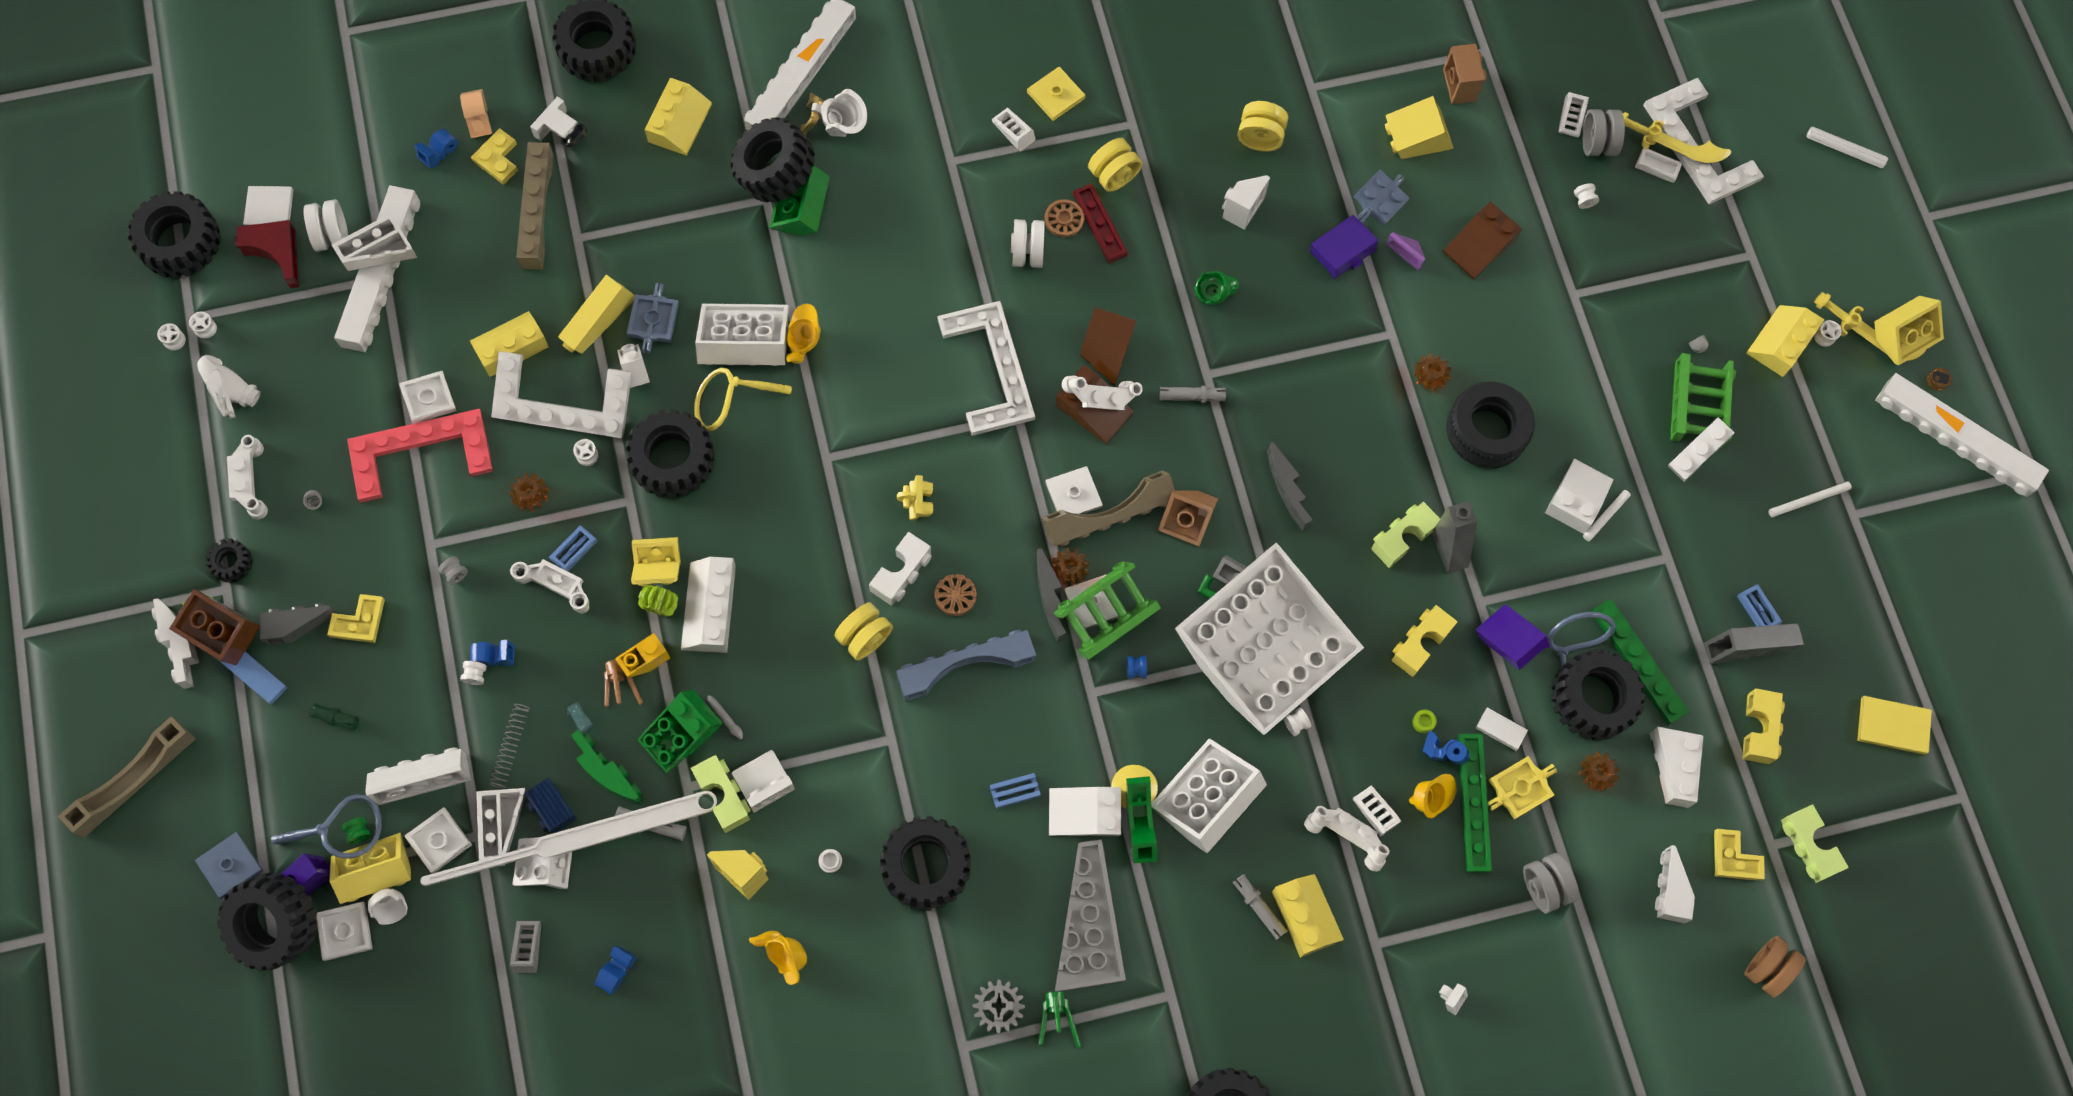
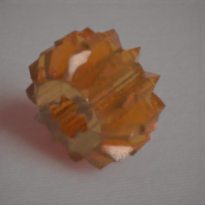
[1414,353,1451,391]
[509,473,548,511]
[1052,547,1089,586]
[1579,752,1620,792]

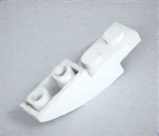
[152,598,199,689]

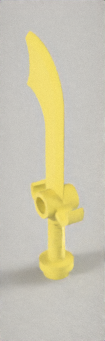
[1623,112,1731,163]
[1814,292,1926,361]

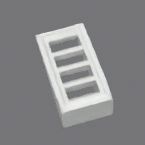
[1558,92,1589,138]
[992,108,1035,151]
[1353,785,1401,837]

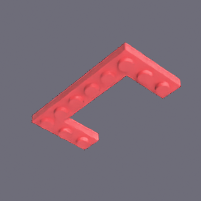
[347,409,494,503]

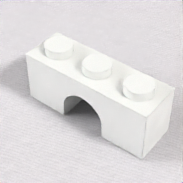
[1668,418,1734,482]
[869,532,932,606]

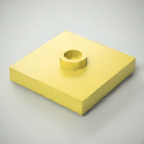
[1027,67,1085,121]

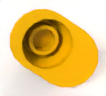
[1409,773,1456,819]

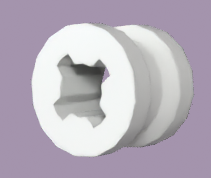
[1574,183,1599,209]
[189,312,217,339]
[1814,320,1842,347]
[157,323,186,351]
[573,439,598,466]
[460,661,487,685]
[1283,707,1311,736]

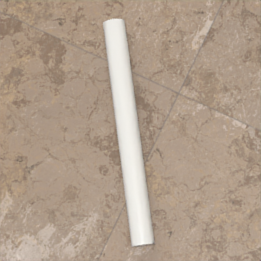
[1769,481,1852,517]

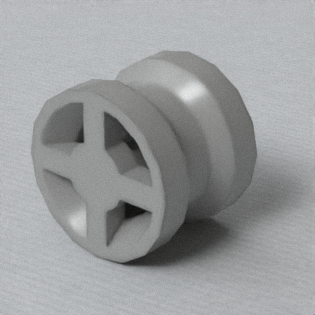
[438,556,468,585]

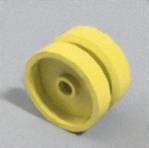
[1237,101,1288,152]
[1088,138,1143,192]
[834,602,893,660]

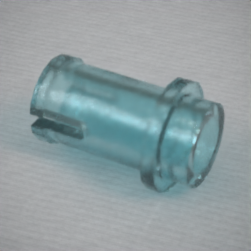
[567,702,593,733]

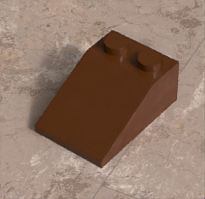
[1443,202,1522,280]
[1055,365,1134,444]
[169,589,260,666]

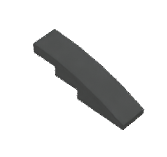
[1267,442,1313,531]
[1037,548,1066,643]

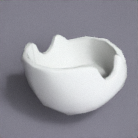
[368,888,408,925]

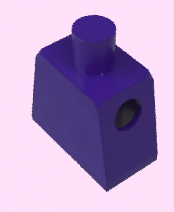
[281,853,330,896]

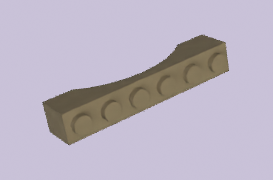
[516,142,554,270]
[1041,470,1175,547]
[58,716,196,838]

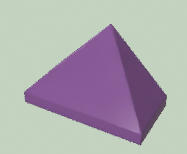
[1386,232,1425,271]

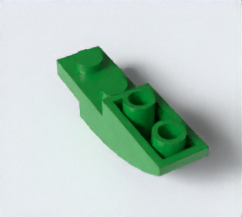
[571,729,642,805]

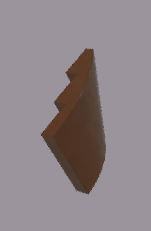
[1080,307,1136,386]

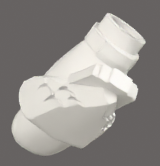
[197,355,261,419]

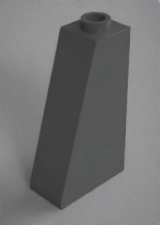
[1431,501,1477,574]
[1704,623,1804,664]

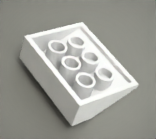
[695,304,789,366]
[1151,738,1267,853]

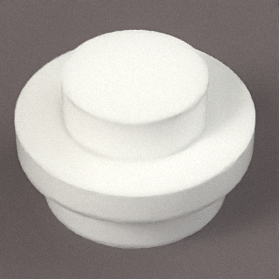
[818,849,842,873]

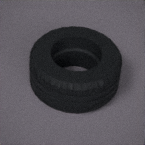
[1446,381,1535,469]

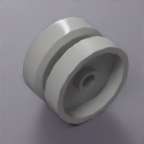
[1582,109,1625,156]
[1523,853,1579,914]

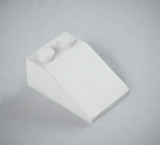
[1545,459,1614,534]
[1049,787,1121,836]

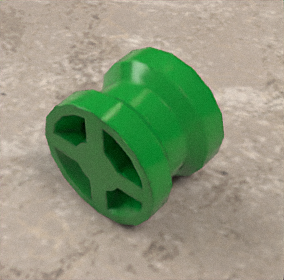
[342,817,371,845]

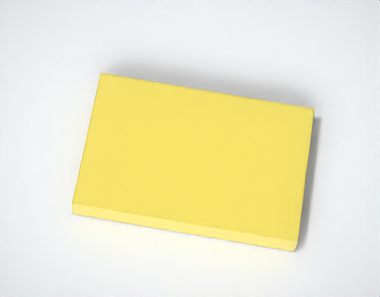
[1857,696,1932,755]

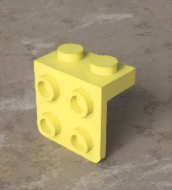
[631,537,681,586]

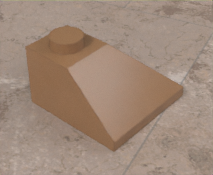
[1158,491,1218,546]

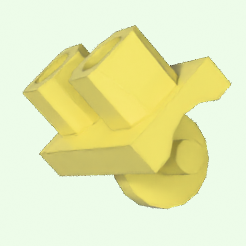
[897,475,933,521]

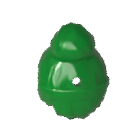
[1193,271,1239,305]

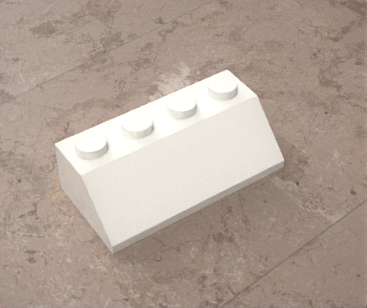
[681,557,736,653]
[365,748,471,805]

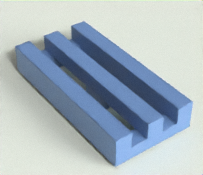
[549,525,598,572]
[1737,584,1782,627]
[990,773,1041,809]

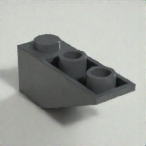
[260,603,336,646]

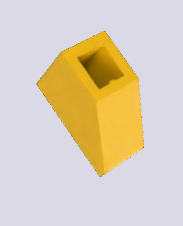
[615,633,670,678]

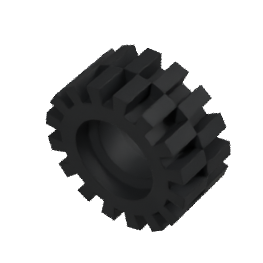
[206,538,253,583]

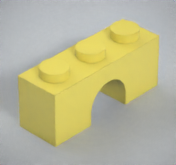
[1391,605,1458,677]
[1742,688,1785,765]

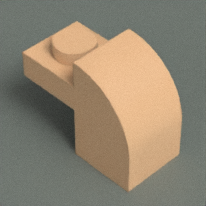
[460,89,492,138]

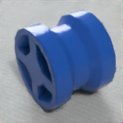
[1127,656,1147,679]

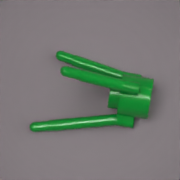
[1039,992,1081,1048]

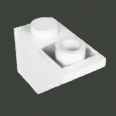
[617,344,650,388]

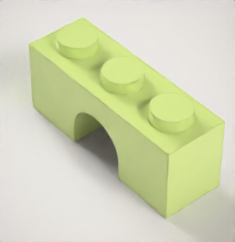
[1371,502,1440,568]
[691,755,751,833]
[1781,804,1849,883]

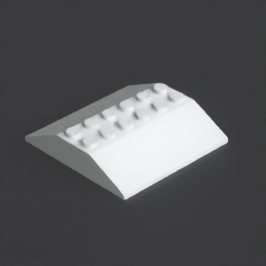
[1175,543,1364,735]

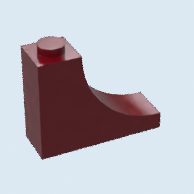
[234,220,299,288]

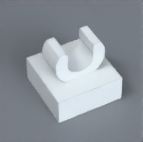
[1439,984,1468,1015]

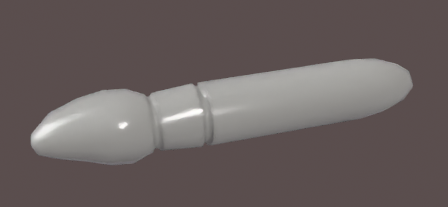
[706,696,743,739]

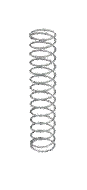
[489,704,530,789]

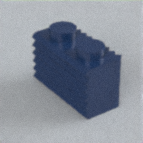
[525,777,577,834]

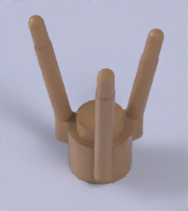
[604,660,643,707]

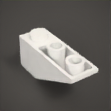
[1655,845,1695,924]

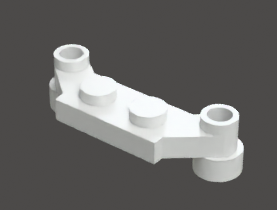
[1062,375,1142,411]
[227,435,268,520]
[510,559,589,614]
[1304,806,1390,872]

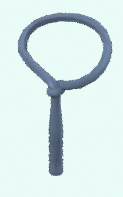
[1547,612,1616,668]
[271,794,382,859]

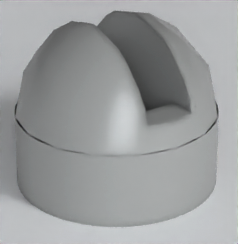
[1688,335,1708,353]
[303,490,322,510]

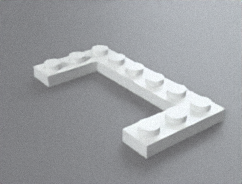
[1643,78,1764,204]
[937,301,1035,436]
[491,351,632,438]

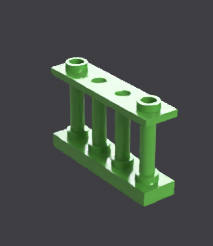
[1670,353,1736,448]
[1053,561,1161,660]

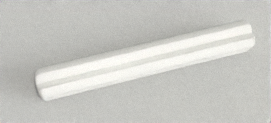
[1806,127,1888,168]

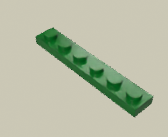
[1591,599,1689,725]
[1458,734,1492,873]

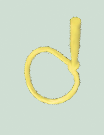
[694,368,792,432]

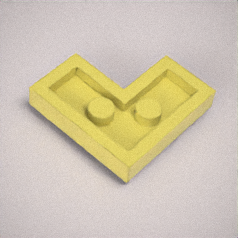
[471,128,518,185]
[327,594,385,643]
[1714,829,1765,881]

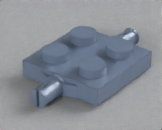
[1353,169,1410,226]
[627,283,679,354]

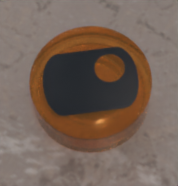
[1927,368,1952,390]

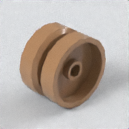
[1744,936,1806,998]

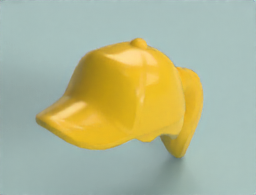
[786,304,821,364]
[749,931,807,985]

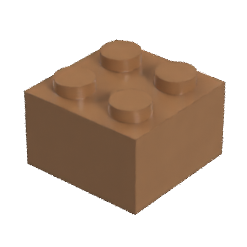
[1443,44,1487,104]

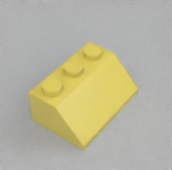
[645,78,712,156]
[1874,296,1944,365]
[1747,305,1824,377]
[470,311,549,377]
[330,833,411,904]
[707,850,769,900]
[1272,874,1344,958]

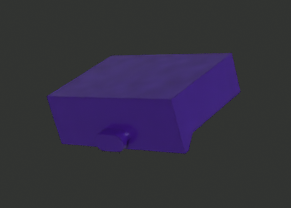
[1310,215,1378,279]
[1476,604,1550,670]

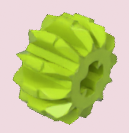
[638,585,678,616]

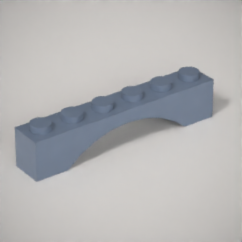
[896,630,1036,702]

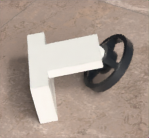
[530,96,587,148]

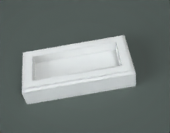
[1635,148,1682,183]
[1476,707,1528,751]

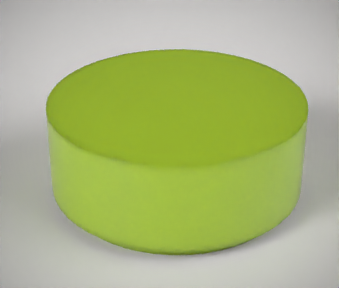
[1412,710,1437,734]

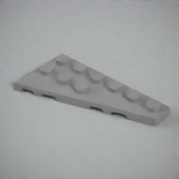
[1055,839,1126,992]

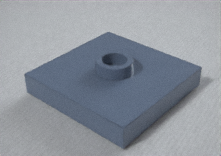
[195,832,263,899]

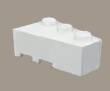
[331,213,417,271]
[1649,727,1703,808]
[476,788,526,866]

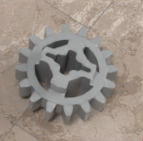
[973,980,1025,1034]

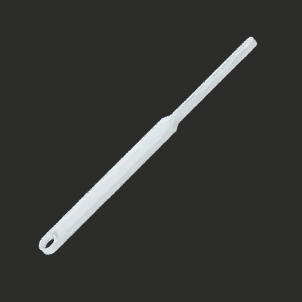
[420,791,717,886]

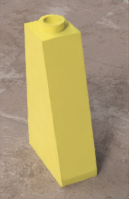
[558,275,635,354]

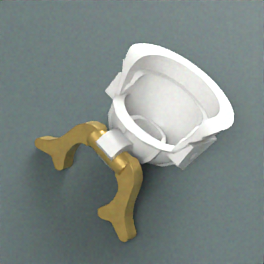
[800,89,867,137]

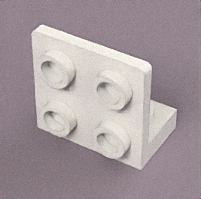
[732,750,795,813]
[513,837,572,889]

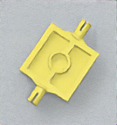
[1487,756,1557,820]

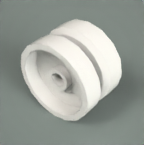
[304,199,348,252]
[1011,219,1044,268]

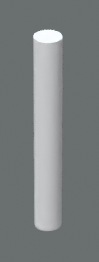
[1583,490,1631,541]

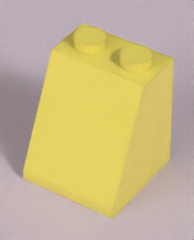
[1385,96,1454,159]

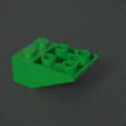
[637,690,723,774]

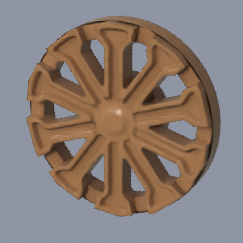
[1045,199,1084,238]
[934,574,977,616]

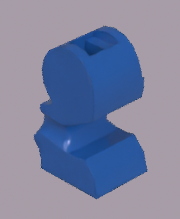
[414,129,459,169]
[469,640,515,667]
[1422,730,1470,765]
[594,946,638,995]

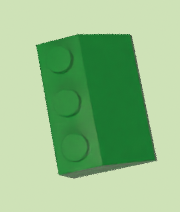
[769,165,830,236]

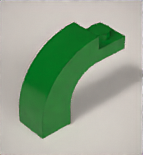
[1126,776,1157,863]

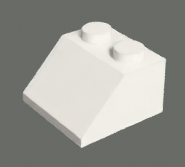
[1222,175,1270,230]

